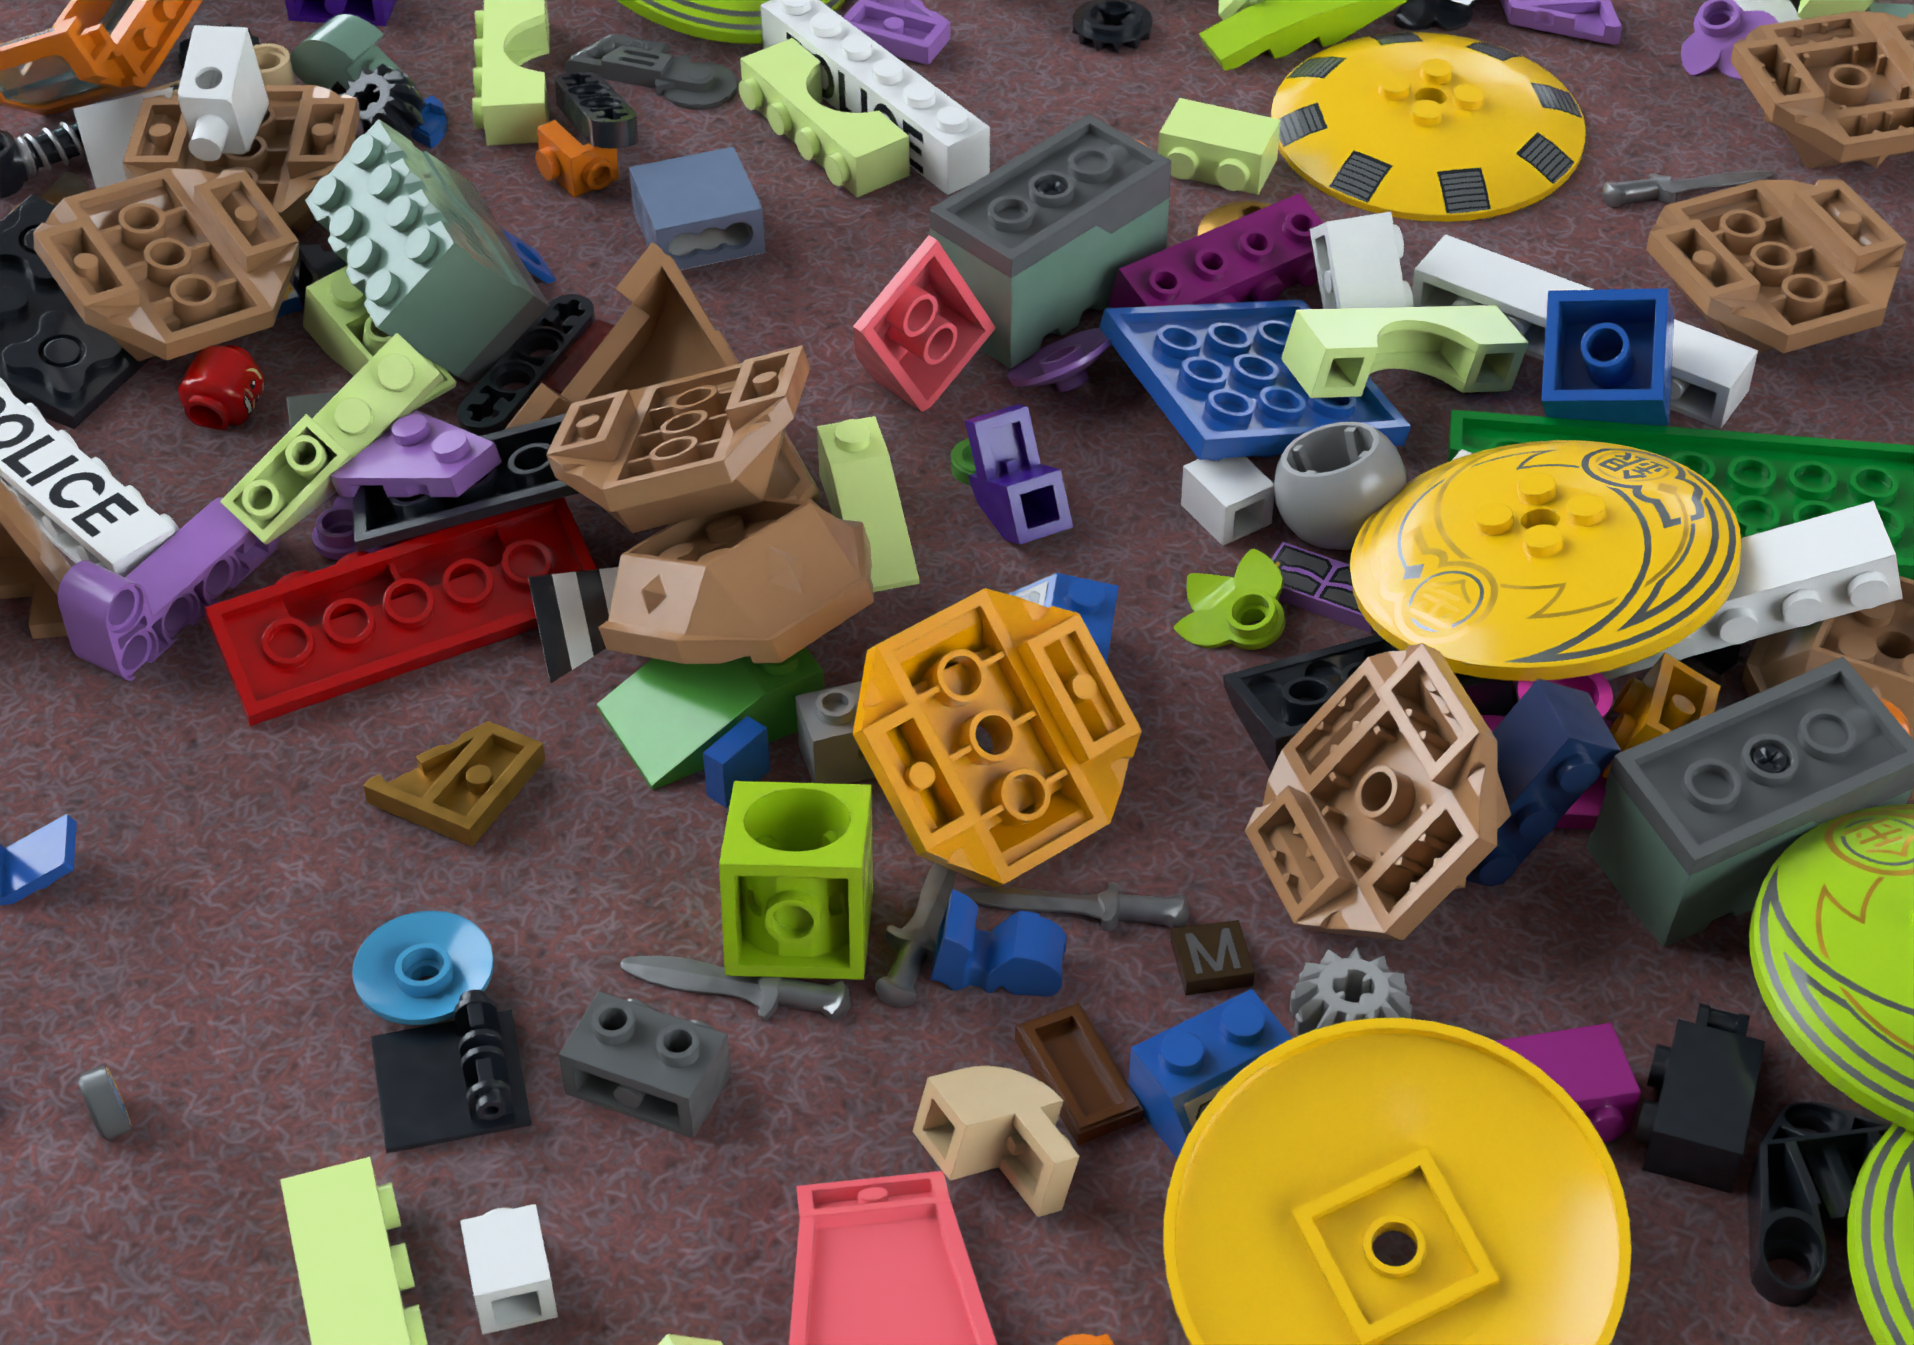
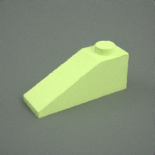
[817,416,919,592]

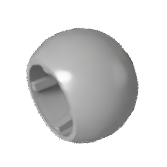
[1273,422,1407,551]

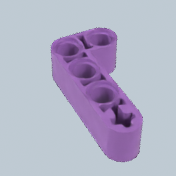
[57,497,281,681]

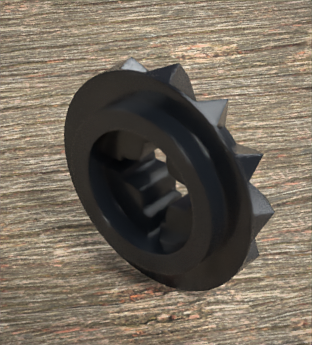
[1072,0,1153,53]

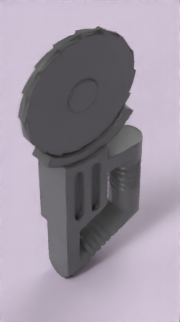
[565,33,739,110]

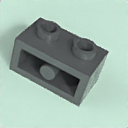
[559,991,731,1139]

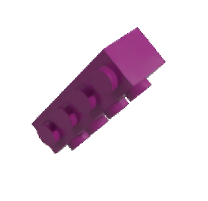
[1108,193,1323,308]

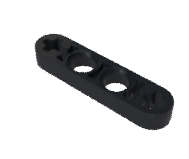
[555,71,638,149]
[457,294,596,436]

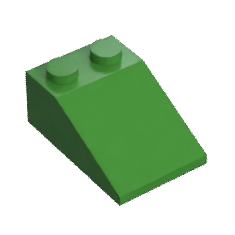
[597,647,824,790]

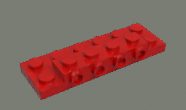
[205,497,597,726]

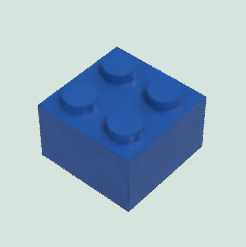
[1541,288,1674,426]

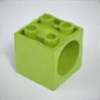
[719,781,873,980]

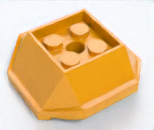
[853,588,1142,887]

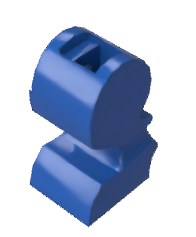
[930,889,1067,997]

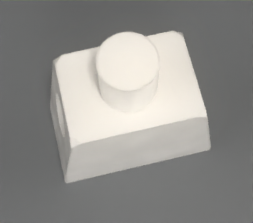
[178,25,269,161]

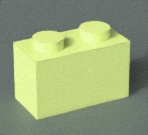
[1158,98,1281,195]

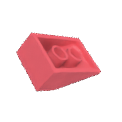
[853,235,996,412]

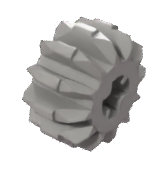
[1289,947,1412,1037]

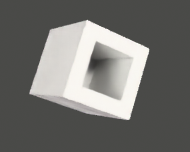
[1181,457,1274,546]
[460,1204,558,1335]

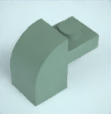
[290,14,403,90]

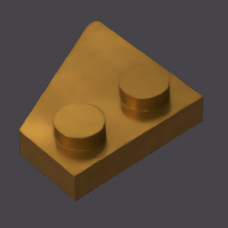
[363,721,546,847]

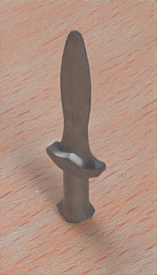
[1603,170,1774,208]
[875,863,956,1008]
[958,882,1189,931]
[620,956,851,1022]

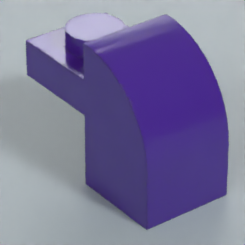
[965,404,1073,545]

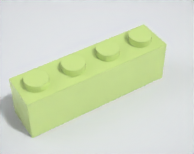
[280,1157,428,1345]

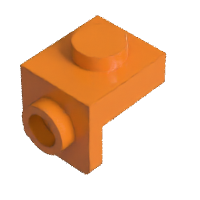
[535,120,619,198]

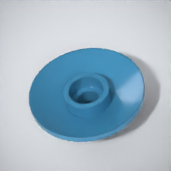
[352,911,494,1025]

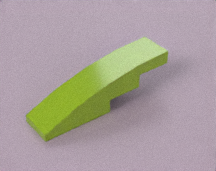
[1199,0,1408,71]

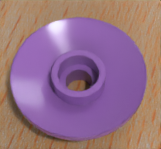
[1008,328,1112,392]

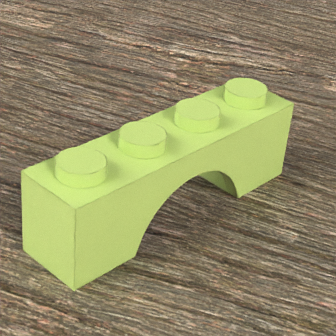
[472,0,550,146]
[739,38,910,198]
[1281,305,1528,398]

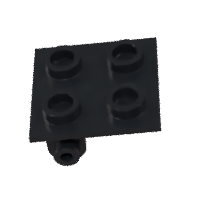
[371,989,532,1154]

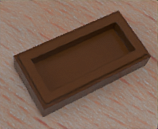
[1015,1003,1143,1145]

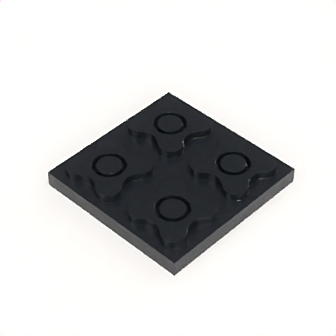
[0,194,151,429]

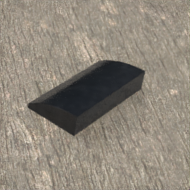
[353,413,579,552]
[1223,634,1513,772]

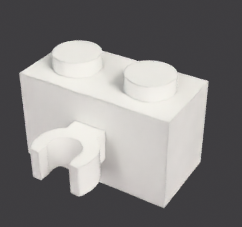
[1310,211,1413,309]

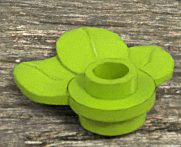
[1174,549,1286,650]

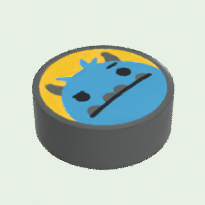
[78,1063,133,1140]

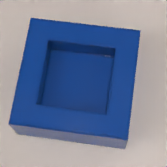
[703,716,770,808]

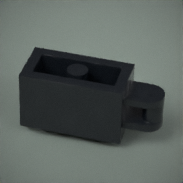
[1634,1003,1765,1194]

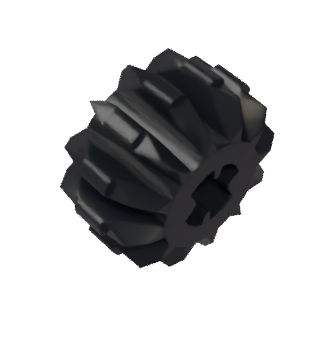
[339,63,427,142]

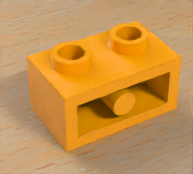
[1602,652,1720,779]

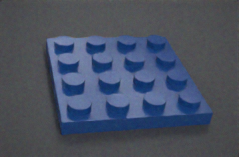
[1099,300,1411,461]

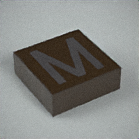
[1171,920,1255,996]

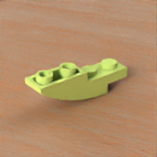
[220,333,444,545]

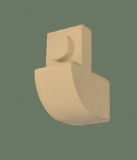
[912,1066,1079,1217]

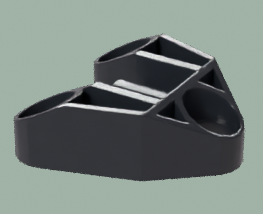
[1748,1102,1892,1307]

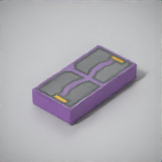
[1271,542,1373,633]

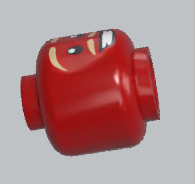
[178,345,265,430]

